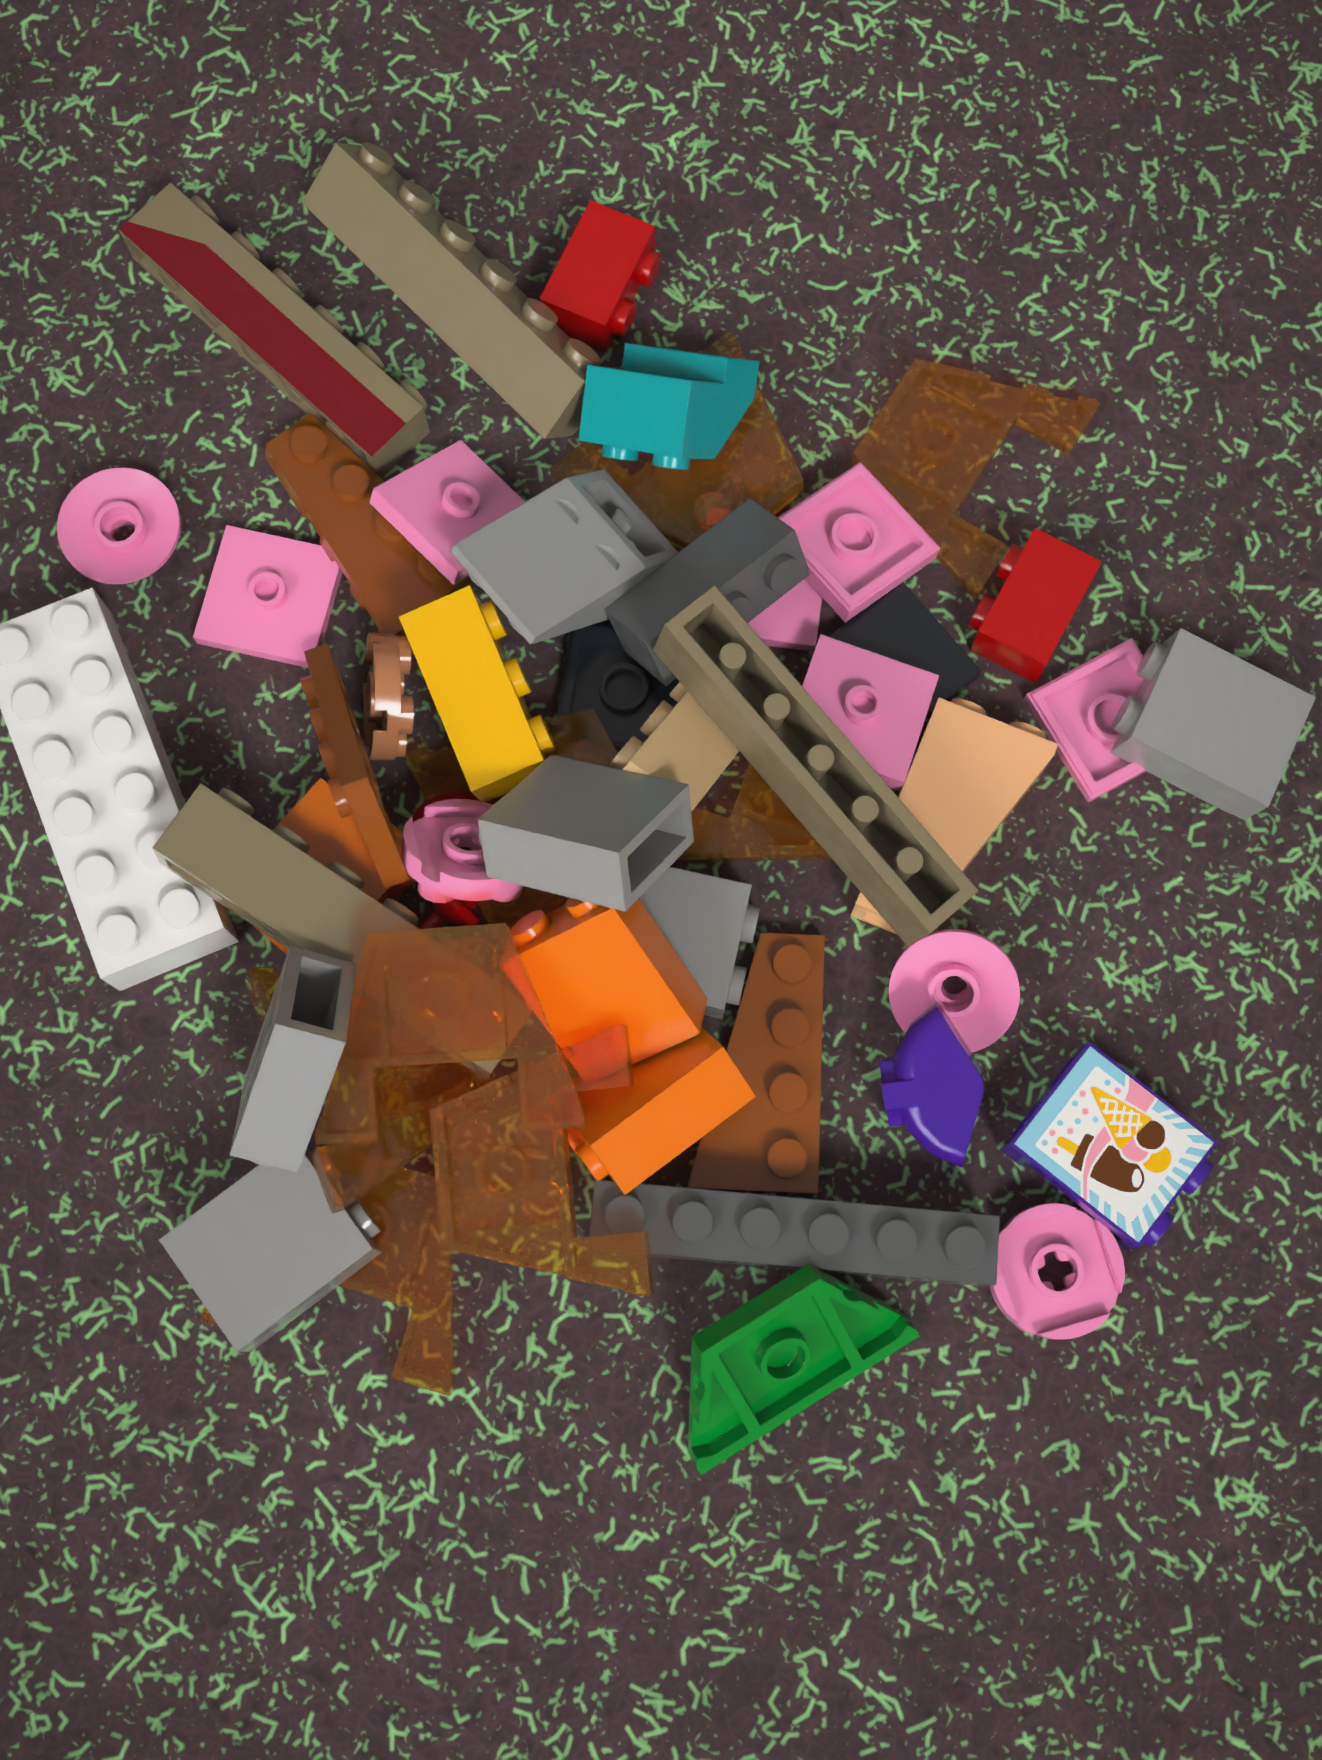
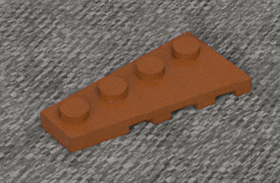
[265,412,474,636]
[300,643,410,889]
[687,933,825,1195]

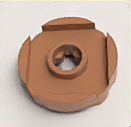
[363,632,414,760]

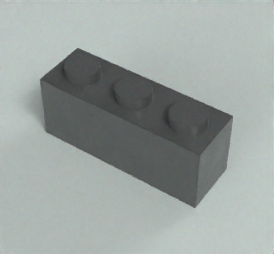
[605,498,810,686]

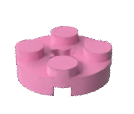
[401,799,523,903]
[989,1203,1125,1339]

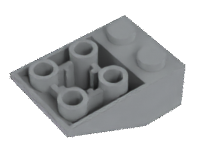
[450,469,679,645]

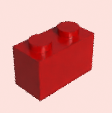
[540,200,662,352]
[968,528,1102,684]

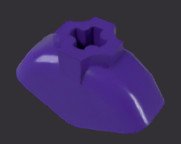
[879,1002,984,1168]

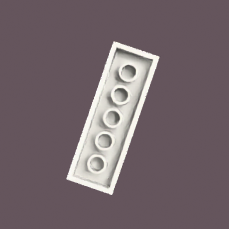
[0,588,239,991]

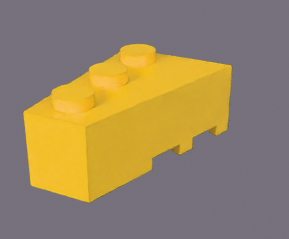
[399,585,556,802]

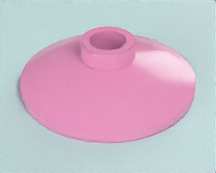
[57,467,181,585]
[889,929,1020,1052]

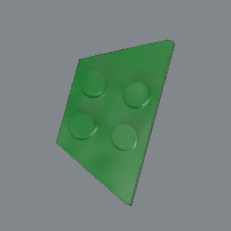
[688,1264,920,1475]

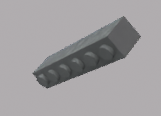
[588,1180,1000,1287]

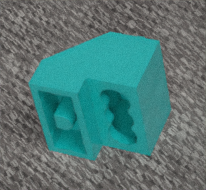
[578,343,760,470]

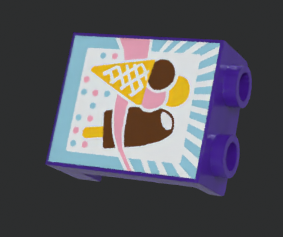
[1000,1042,1218,1250]

